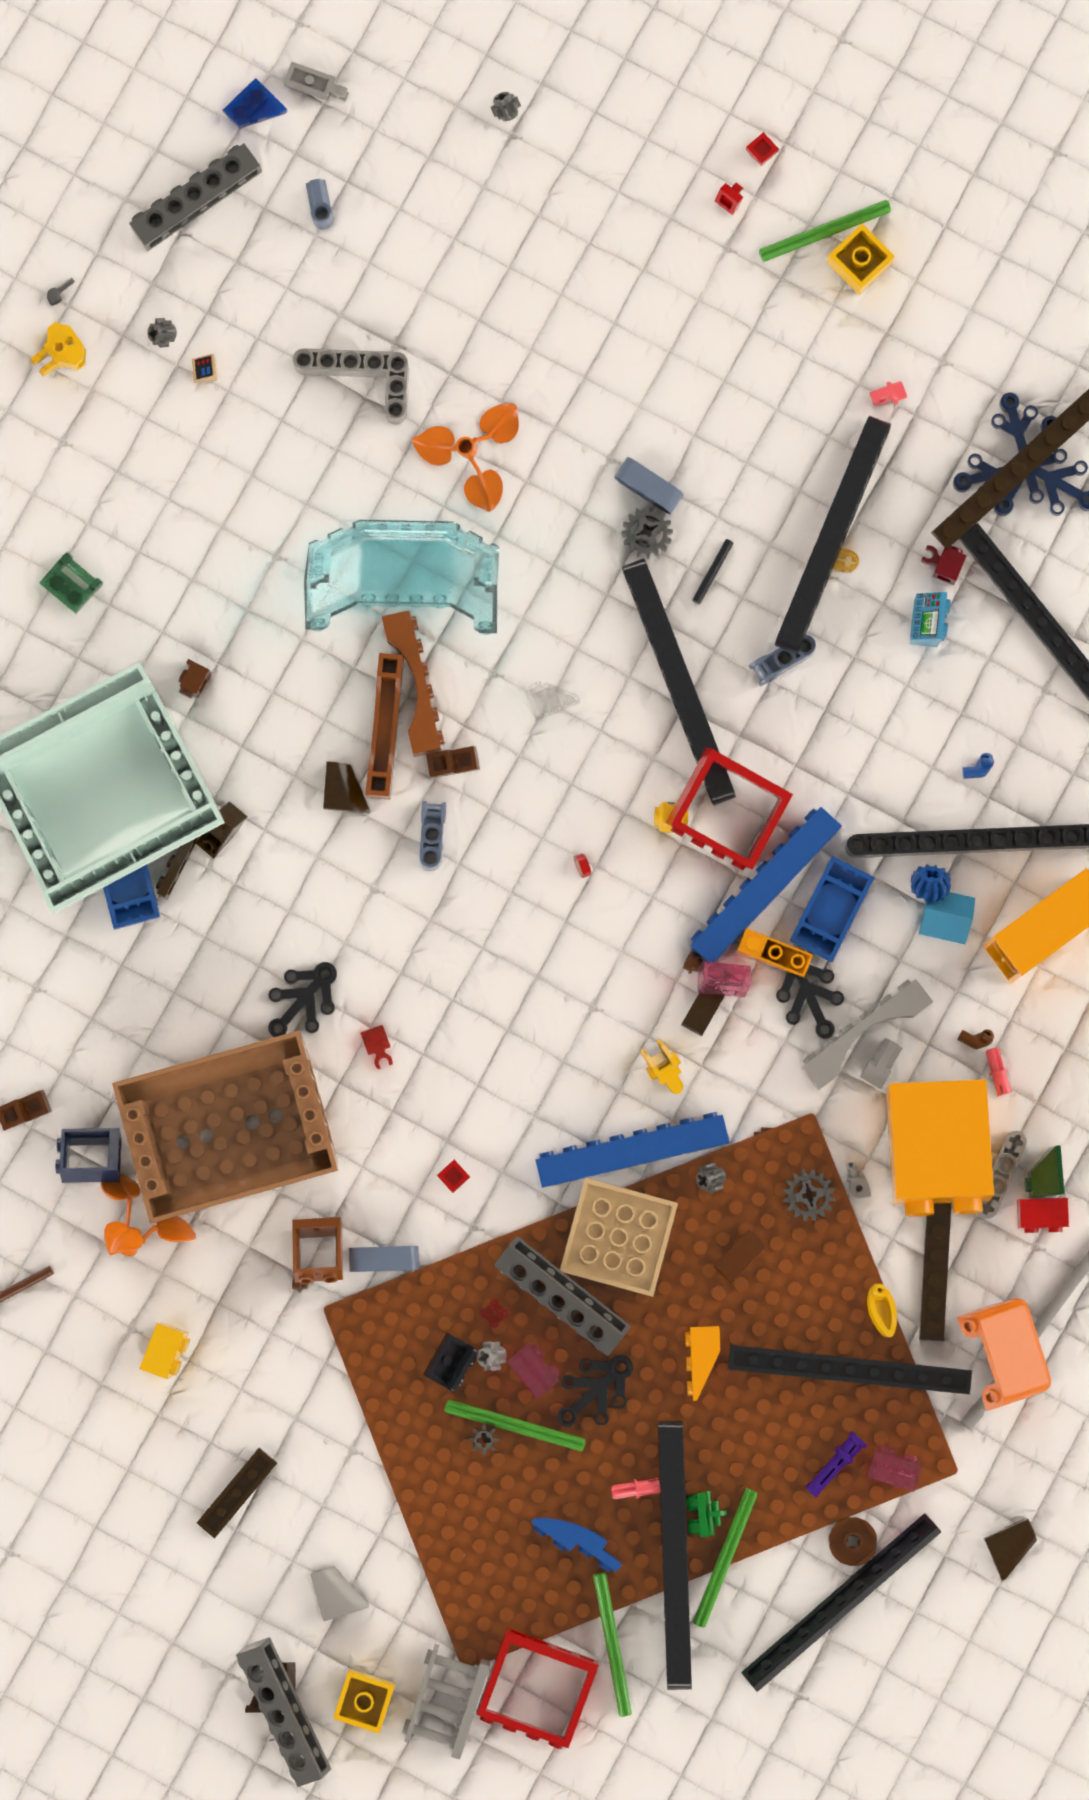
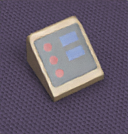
[192,354,217,383]

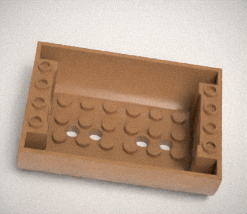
[112,1031,338,1224]

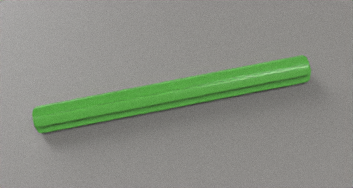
[759,200,891,262]
[445,1400,586,1451]
[693,1488,758,1628]
[593,1572,632,1717]

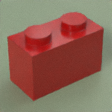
[1017,1198,1069,1233]

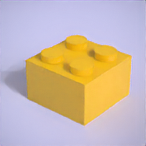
[826,224,895,296]
[139,1322,191,1379]
[333,1668,396,1734]

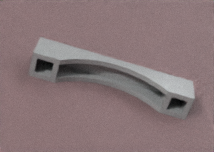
[801,979,934,1091]

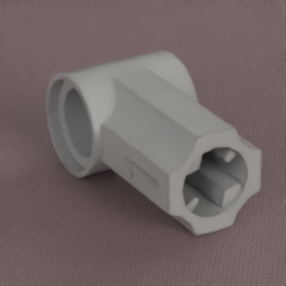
[860,1038,903,1089]

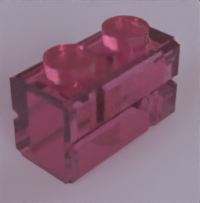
[697,961,751,997]
[507,1343,560,1399]
[866,1445,922,1492]

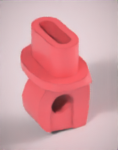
[869,381,907,406]

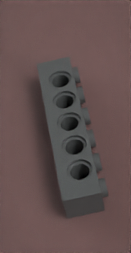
[129,143,262,252]
[494,1236,631,1356]
[236,1637,331,1787]

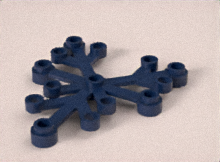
[953,392,1089,516]

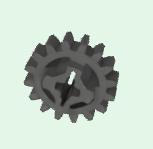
[621,506,673,559]
[782,1169,835,1221]

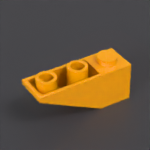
[737,928,813,977]
[685,1326,720,1401]

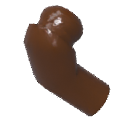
[957,1029,994,1050]

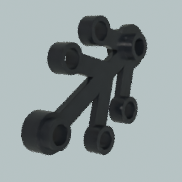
[268,962,337,1037]
[776,964,844,1039]
[558,1355,633,1427]

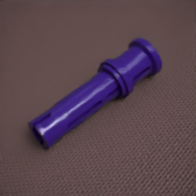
[805,1431,868,1498]

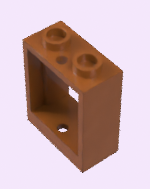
[292,1217,343,1284]

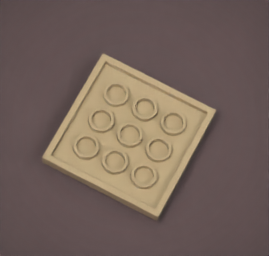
[560,1178,678,1297]

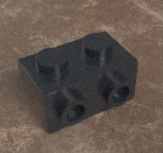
[423,1332,478,1393]

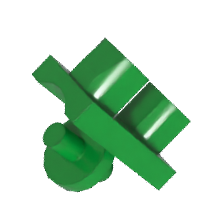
[686,1491,727,1537]

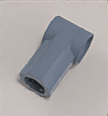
[306,178,334,230]

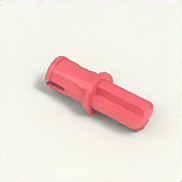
[986,1047,1012,1096]
[611,1478,660,1499]

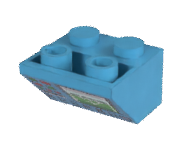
[909,592,951,647]

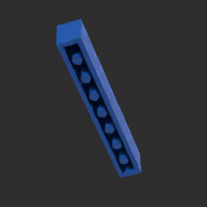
[690,807,842,967]
[535,1112,730,1188]

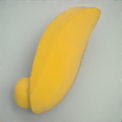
[867,1284,897,1338]

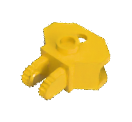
[30,322,86,376]
[640,1039,684,1095]

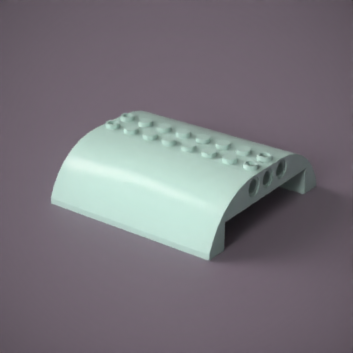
[0,662,225,914]

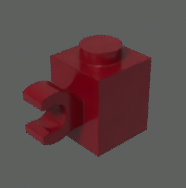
[921,545,967,585]

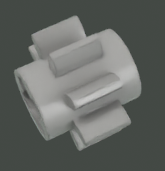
[477,1341,507,1371]

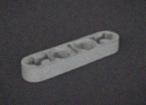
[977,1131,1027,1219]

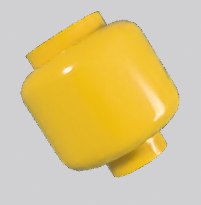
[654,802,689,833]

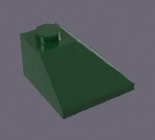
[1024,1145,1065,1197]

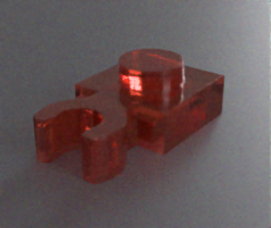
[360,1025,393,1070]

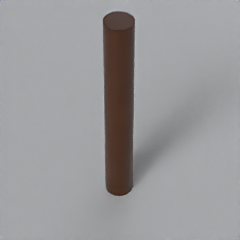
[0,1266,54,1303]

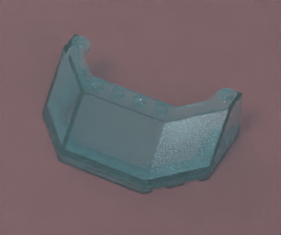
[304,520,499,635]

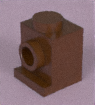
[178,659,211,699]

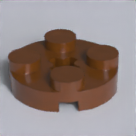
[828,1517,877,1566]

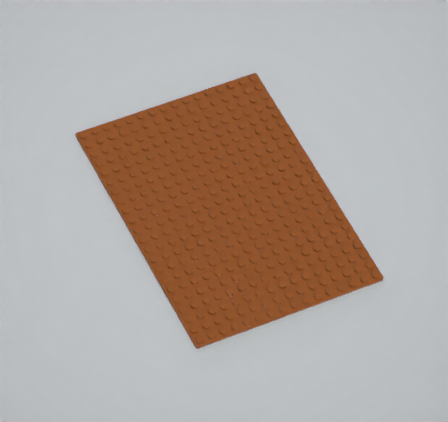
[324,1113,958,1666]

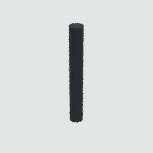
[692,539,734,605]

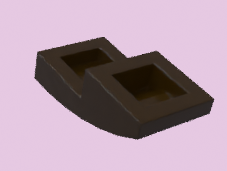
[681,981,727,1037]

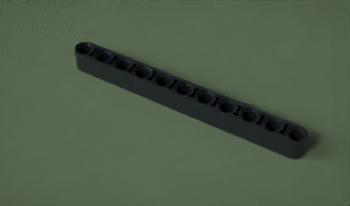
[775,416,891,654]
[622,558,736,806]
[845,824,1089,858]
[658,1421,692,1690]

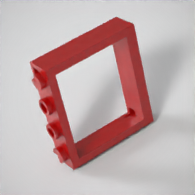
[666,747,793,871]
[476,1628,599,1749]

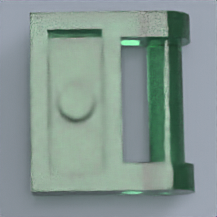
[39,552,103,614]

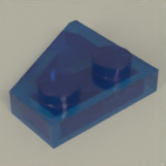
[222,78,288,129]

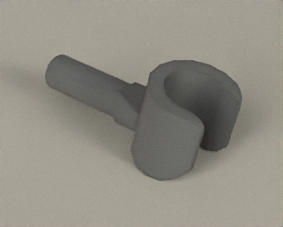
[47,278,75,306]

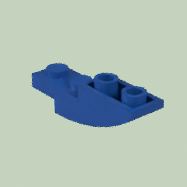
[531,1517,622,1572]

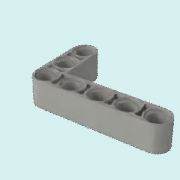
[293,348,409,424]

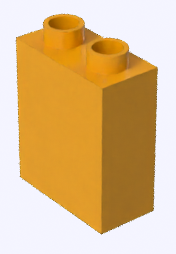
[982,868,1089,984]
[886,1079,994,1217]

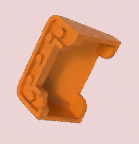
[957,1298,1051,1411]

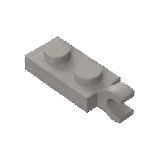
[283,62,349,102]

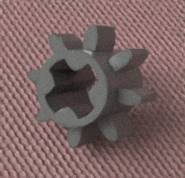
[490,92,521,121]
[147,318,177,348]
[696,1162,726,1194]
[469,1424,499,1455]

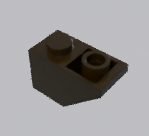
[196,801,248,859]

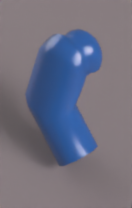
[962,753,994,779]

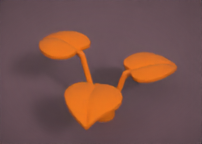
[412,403,519,512]
[100,1174,196,1256]

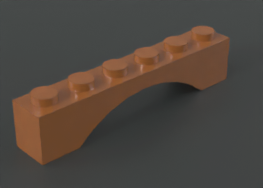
[382,610,445,757]
[365,653,404,800]

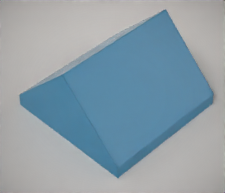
[918,892,975,945]

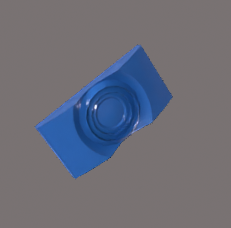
[789,856,875,963]
[103,864,160,930]

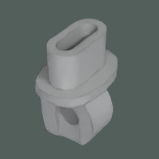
[846,1162,871,1198]

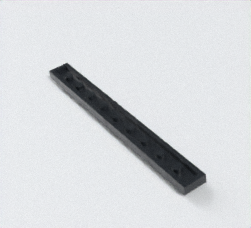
[959,523,1089,701]
[728,1345,972,1395]
[741,1513,941,1692]

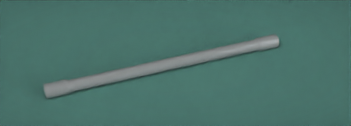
[960,1250,1089,1431]

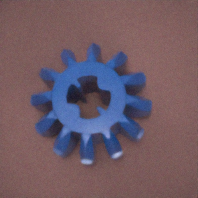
[910,864,951,903]

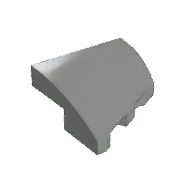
[310,1566,369,1621]

